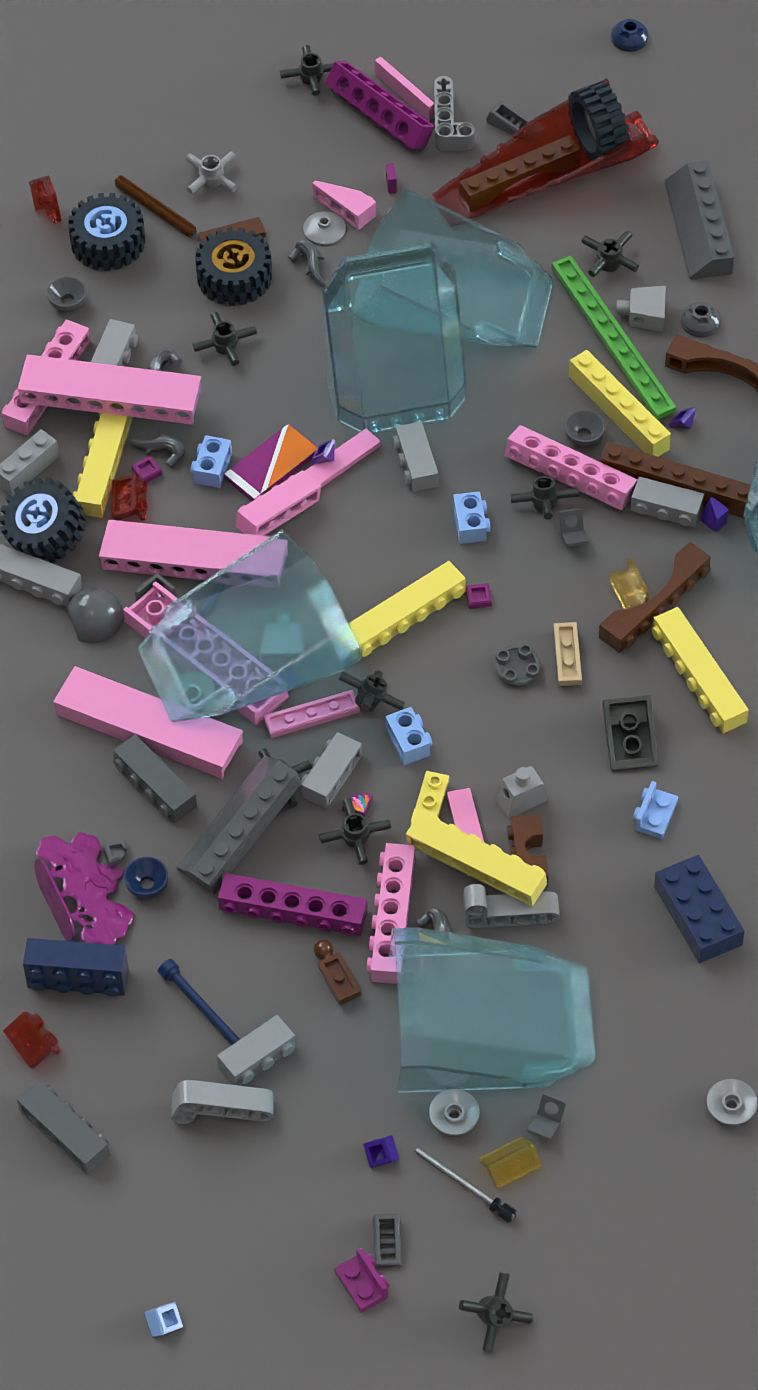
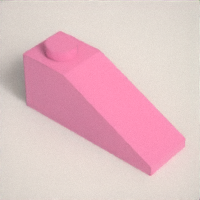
[312,180,376,230]

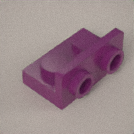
[334,1248,389,1313]

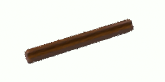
[115,175,196,237]

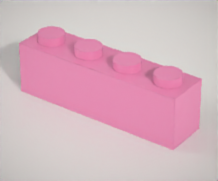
[235,470,321,536]

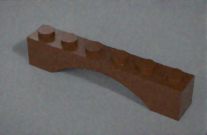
[459,135,581,213]
[665,334,758,392]
[599,542,711,653]

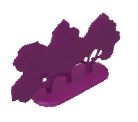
[34,832,135,945]

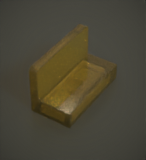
[609,558,649,609]
[479,1137,542,1188]

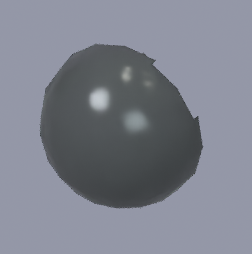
[66,588,124,643]

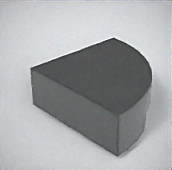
[102,839,127,867]

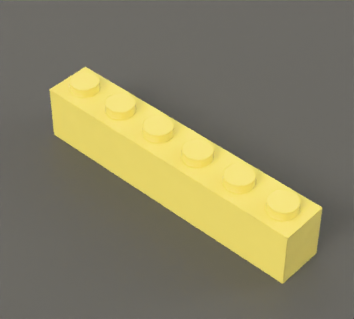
[569,350,671,457]
[73,403,134,518]
[339,561,466,661]
[651,607,749,733]
[406,811,547,907]

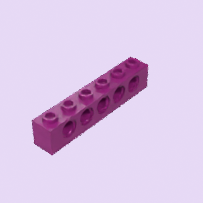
[325,61,435,150]
[218,873,367,936]

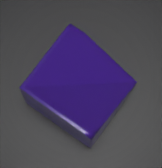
[700,497,729,532]
[363,1135,399,1168]

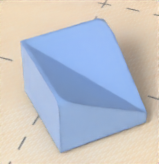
[144,1302,183,1337]

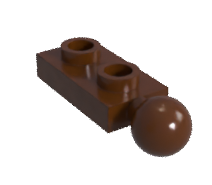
[314,940,361,1005]

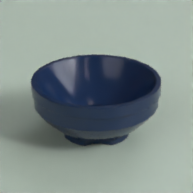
[611,19,648,52]
[124,857,168,898]

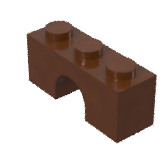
[507,814,548,888]

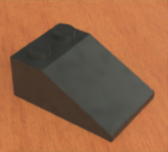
[602,695,658,771]

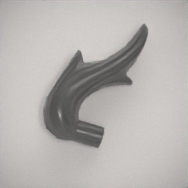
[288,240,326,286]
[146,348,182,371]
[128,432,186,468]
[416,907,452,969]

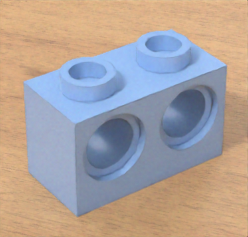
[191,435,232,488]
[453,492,490,544]
[385,707,433,765]

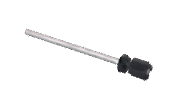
[415,1148,517,1223]

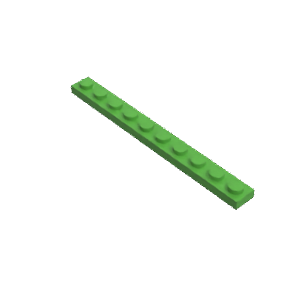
[552,255,676,420]

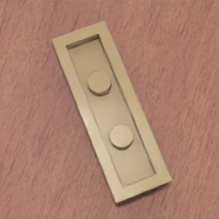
[553,622,582,686]

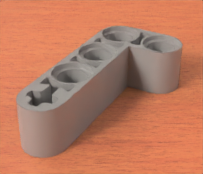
[434,76,475,151]
[463,884,560,928]
[171,1080,274,1124]

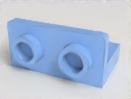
[633,781,679,839]

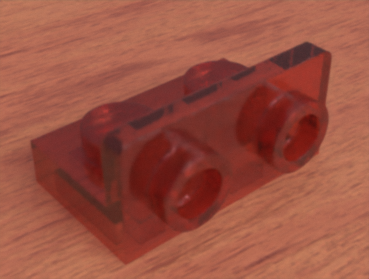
[29,175,62,223]
[111,472,148,521]
[3,1011,61,1069]

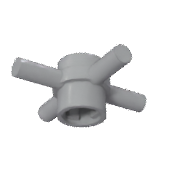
[186,151,237,194]

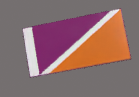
[224,423,318,501]

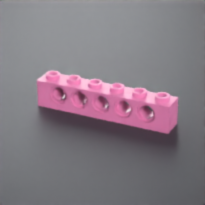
[1,319,91,436]
[504,425,638,511]
[367,843,415,984]

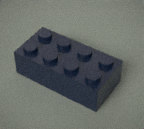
[654,854,745,963]
[23,938,129,996]

